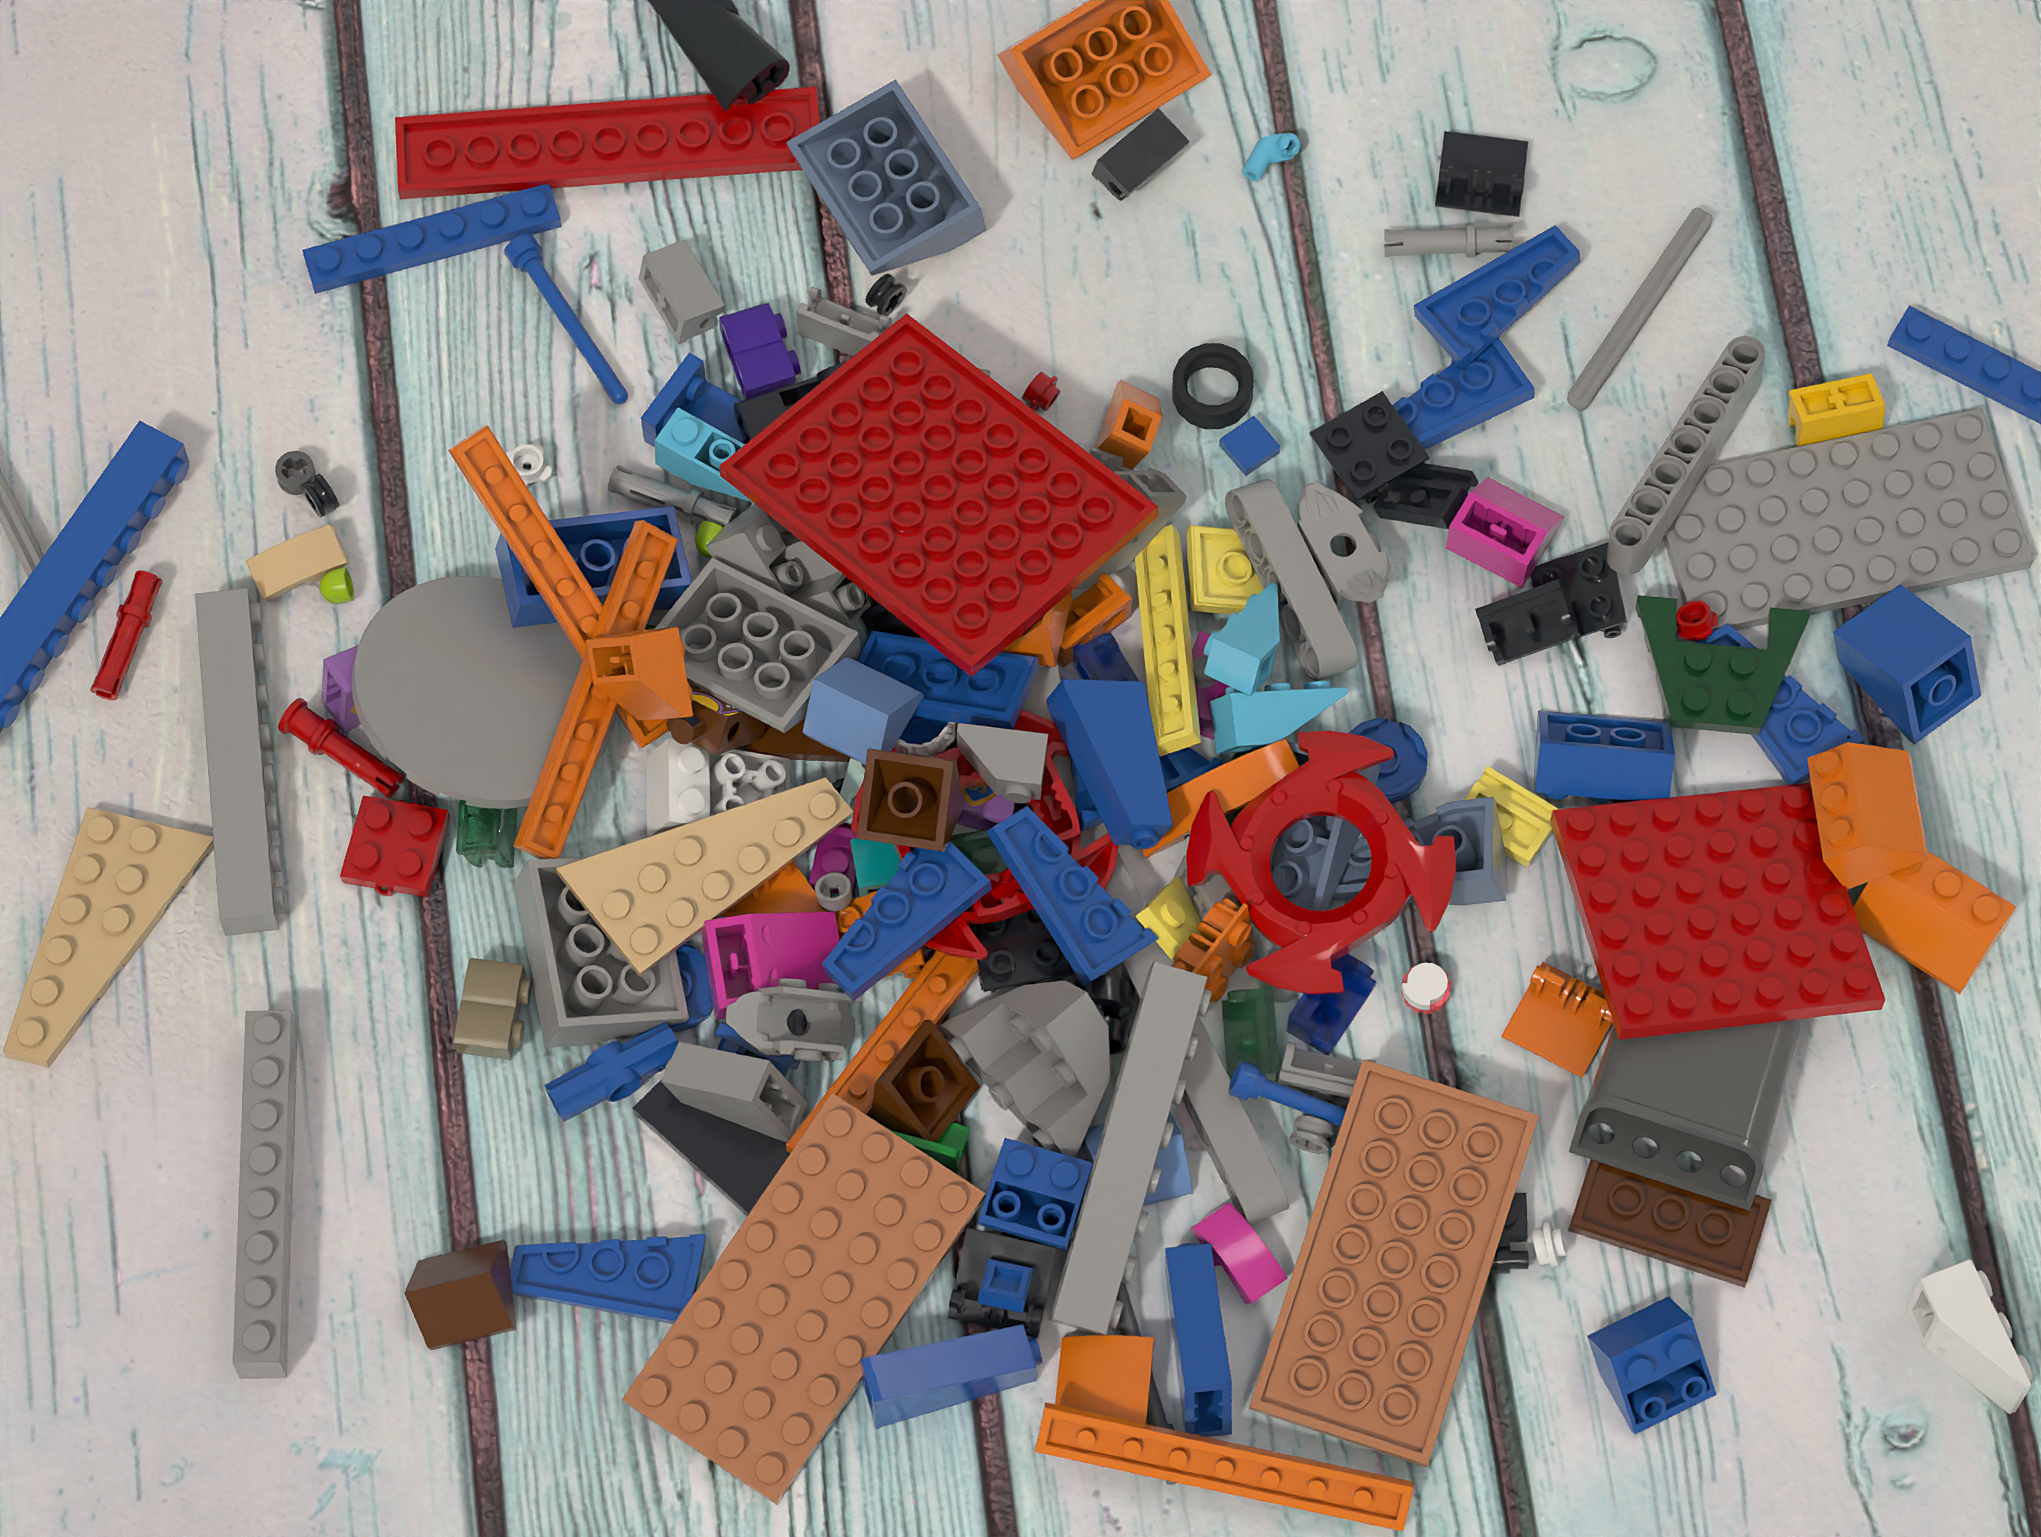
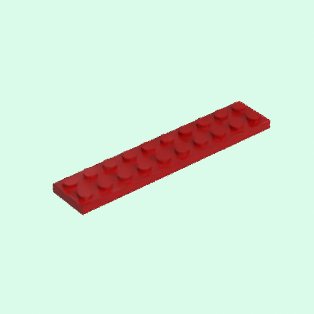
[395,87,819,199]

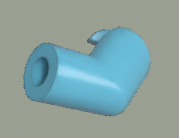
[1242,133,1301,181]

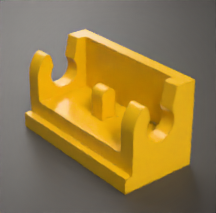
[1788,373,1886,447]

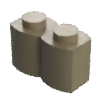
[454,958,533,1060]

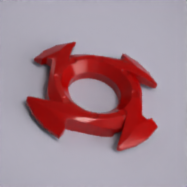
[851,709,1119,960]
[1186,730,1456,995]

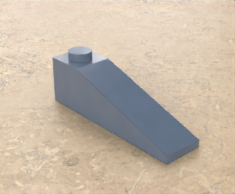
[1273,741,1381,911]
[1332,797,1507,906]

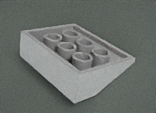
[655,558,861,733]
[514,857,689,1048]

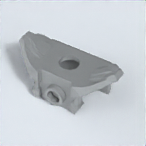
[1297,481,1391,611]
[726,979,863,1062]

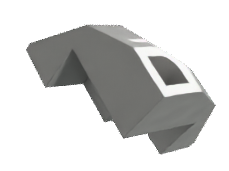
[706,504,870,627]
[941,981,1110,1157]

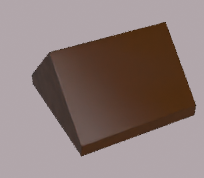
[857,748,965,852]
[871,1019,980,1143]
[404,1240,517,1350]

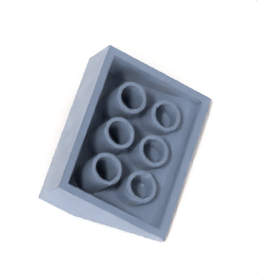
[786,79,986,276]

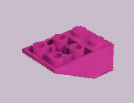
[701,912,840,1020]

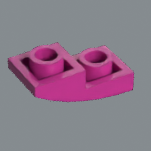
[1191,1202,1288,1304]

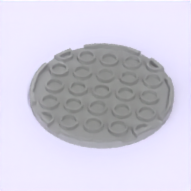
[351,576,617,809]

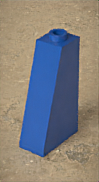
[1046,679,1173,850]
[1165,1243,1232,1437]
[861,1325,1043,1429]

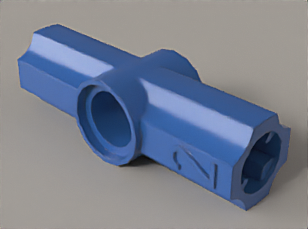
[544,1022,678,1122]

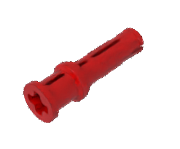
[278,698,405,799]

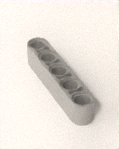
[1225,479,1358,681]

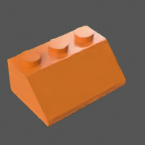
[1807,742,1929,890]
[1853,851,2016,994]

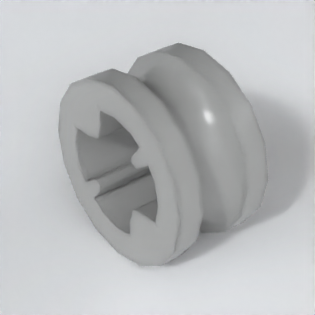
[1289,1116,1335,1154]

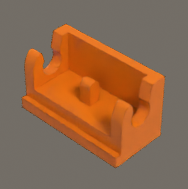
[1057,572,1132,668]

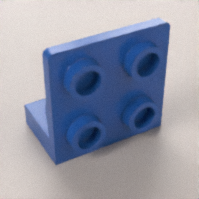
[641,353,745,447]

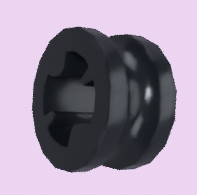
[865,273,907,316]
[300,473,340,518]

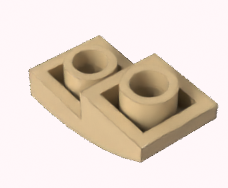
[246,524,350,602]

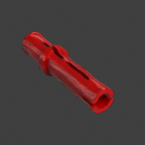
[90,570,163,701]

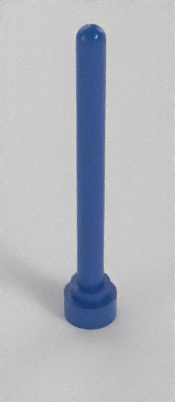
[504,233,628,405]
[1228,1060,1346,1126]

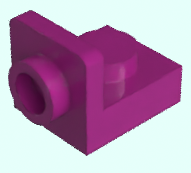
[809,823,857,897]

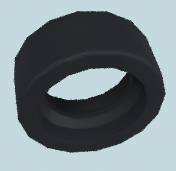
[1172,343,1254,429]

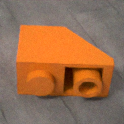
[1095,380,1162,470]

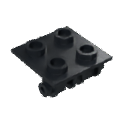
[1435,131,1528,217]
[1309,391,1430,504]
[1530,543,1627,640]
[968,909,1073,993]
[948,1227,1058,1338]

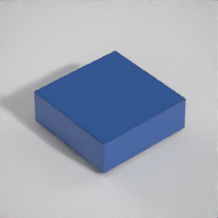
[1219,416,1281,476]
[978,1259,1033,1313]

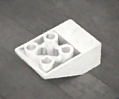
[646,738,790,837]
[1906,1259,2033,1414]

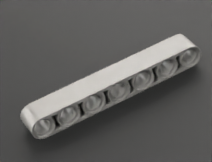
[1607,336,1765,575]

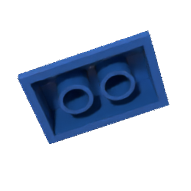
[1534,710,1675,803]

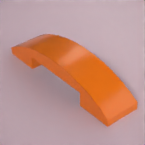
[1141,739,1300,859]

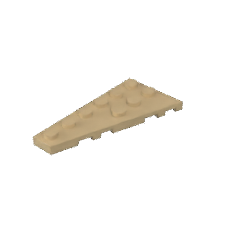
[556,777,853,977]
[3,807,214,1068]

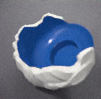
[894,716,958,757]

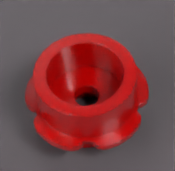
[1022,372,1061,411]
[1676,601,1718,641]

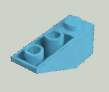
[655,408,752,502]
[1204,582,1280,696]
[1210,681,1348,754]

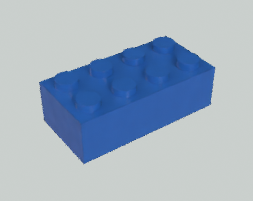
[495,506,692,628]

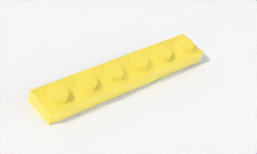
[1135,525,1201,757]

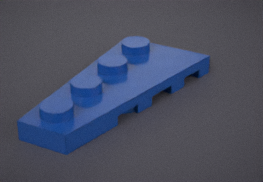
[1414,225,1580,370]
[1393,337,1535,450]
[1695,623,1866,785]
[986,806,1159,986]
[822,841,992,1002]
[510,1234,707,1324]

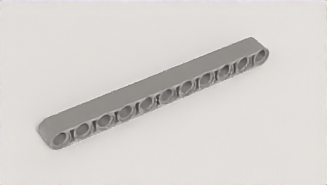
[1067,788,1289,1225]

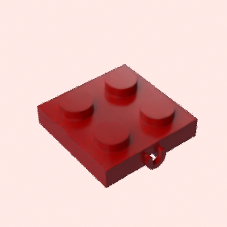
[340,795,451,898]

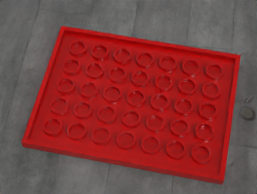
[719,313,1159,677]

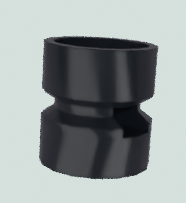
[1074,975,1133,1055]

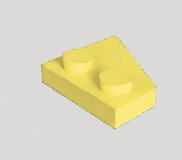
[1135,876,1203,963]

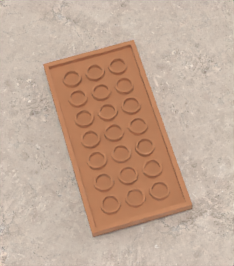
[1249,1059,1539,1468]
[622,1093,986,1505]

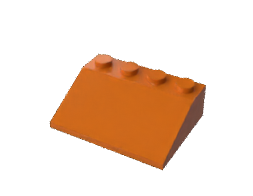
[997,0,1211,160]

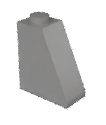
[661,1042,808,1142]

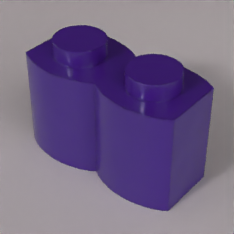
[719,303,801,399]

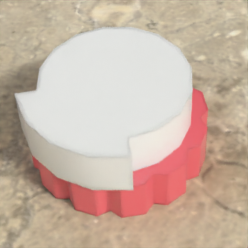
[1401,962,1451,1014]

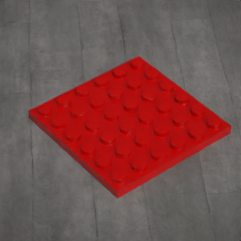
[1550,783,1885,1040]

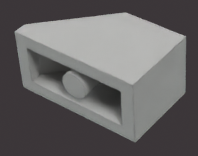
[957,723,1048,803]

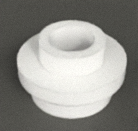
[1532,1221,1567,1268]

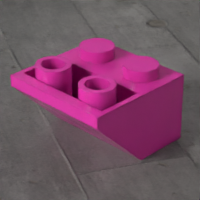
[1446,477,1564,588]

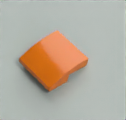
[1055,1335,1154,1424]

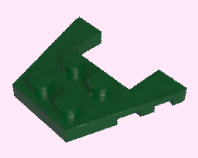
[1636,595,1810,735]

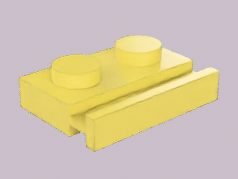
[1464,766,1558,868]

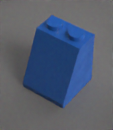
[1833,584,1981,744]

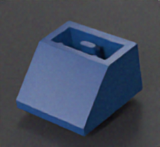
[978,1138,1093,1250]
[1587,1296,1717,1434]

